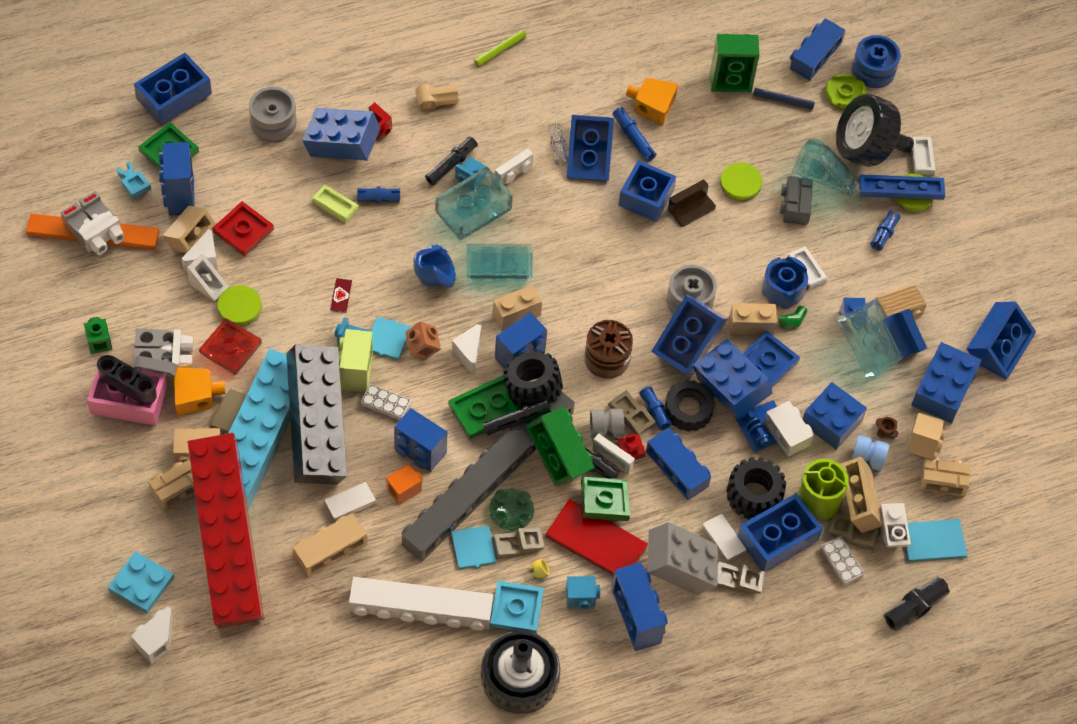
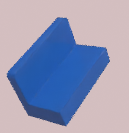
[880,309,927,360]

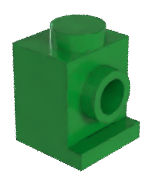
[84,317,113,354]

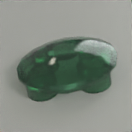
[489,488,535,531]

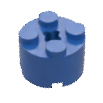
[762,256,809,309]

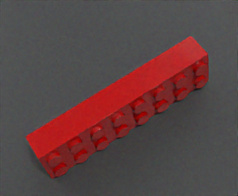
[187,433,265,628]

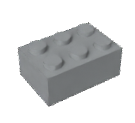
[648,522,718,595]

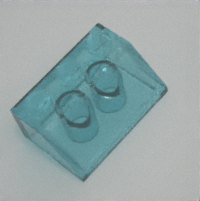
[466,244,533,282]
[837,298,905,377]

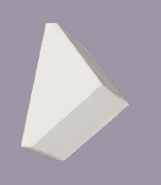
[182,229,217,273]
[187,254,229,301]
[452,324,482,374]

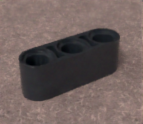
[97,355,157,405]

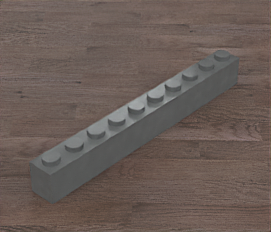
[402,392,575,562]

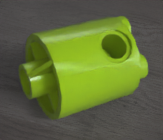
[797,459,848,521]

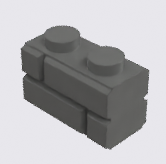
[780,176,813,225]

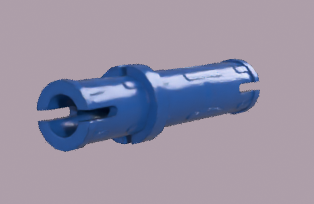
[612,107,657,162]

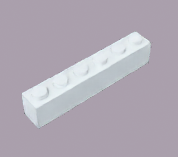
[349,577,493,631]

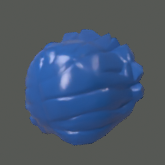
[413,244,456,288]

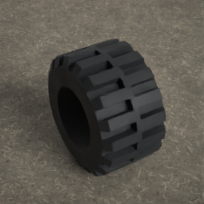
[503,350,563,409]
[726,457,786,519]

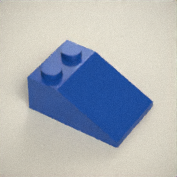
[567,115,614,181]

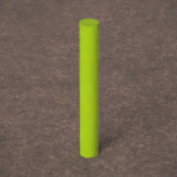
[474,30,527,67]

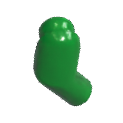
[778,306,808,328]

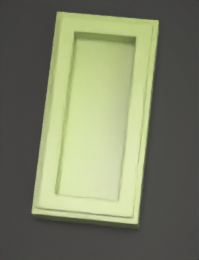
[312,184,359,223]

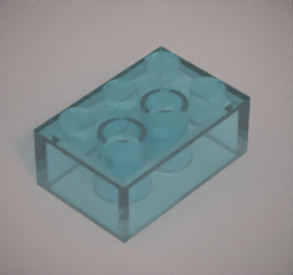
[435,167,513,241]

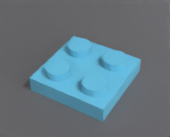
[108,551,175,614]
[490,581,544,634]

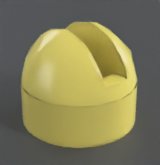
[530,558,550,579]

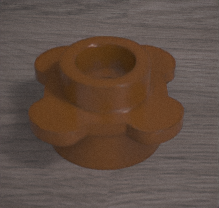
[875,417,899,439]

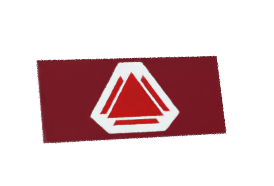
[330,278,352,312]

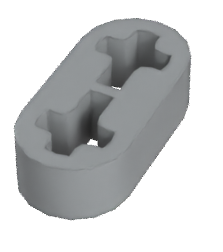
[133,356,178,378]

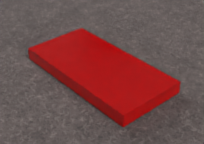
[545,499,648,576]

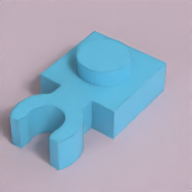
[117,162,151,199]

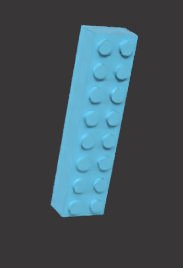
[229,349,291,511]

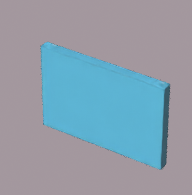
[905,519,967,562]

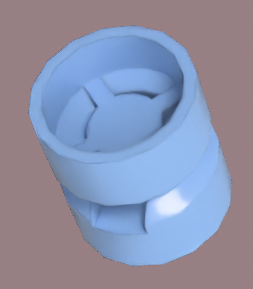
[851,435,889,472]

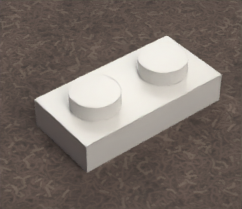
[495,149,533,187]

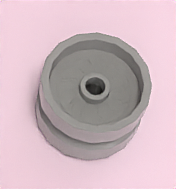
[249,87,297,141]
[666,265,717,315]

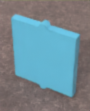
[371,317,411,360]
[451,526,496,569]

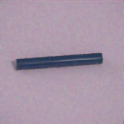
[753,87,815,110]

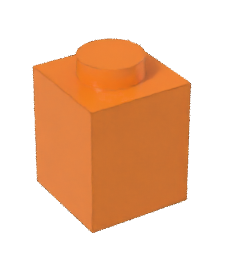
[386,464,423,505]

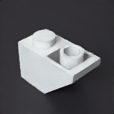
[880,503,911,547]
[131,606,173,665]

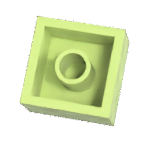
[339,329,373,392]

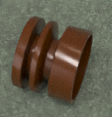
[584,320,633,378]

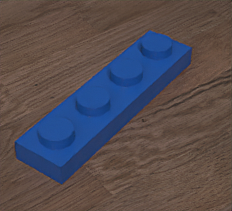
[859,174,945,200]

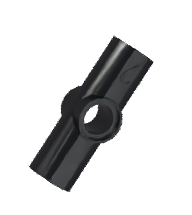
[884,576,950,631]

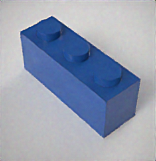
[790,18,846,81]
[646,428,711,501]

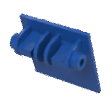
[734,400,777,452]

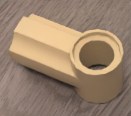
[415,84,459,112]

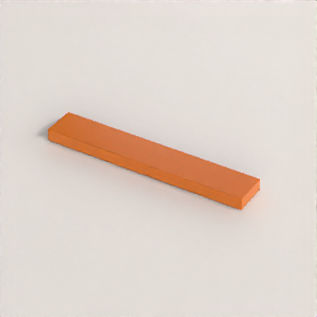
[26,213,159,250]

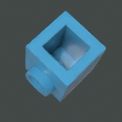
[566,576,600,610]

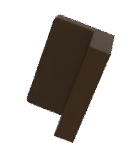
[667,179,716,227]

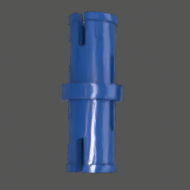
[357,186,400,203]
[870,211,901,251]
[639,386,672,431]

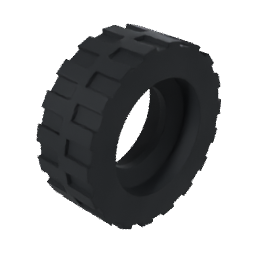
[664,380,715,432]

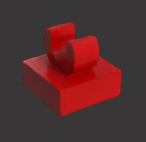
[617,434,646,460]

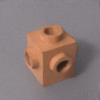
[405,321,441,360]

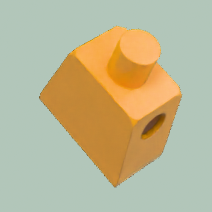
[626,78,678,125]
[174,367,226,416]

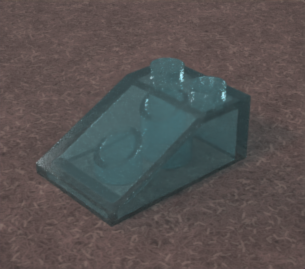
[792,139,859,196]

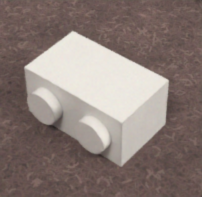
[764,401,813,457]

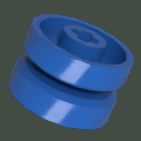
[852,35,901,88]

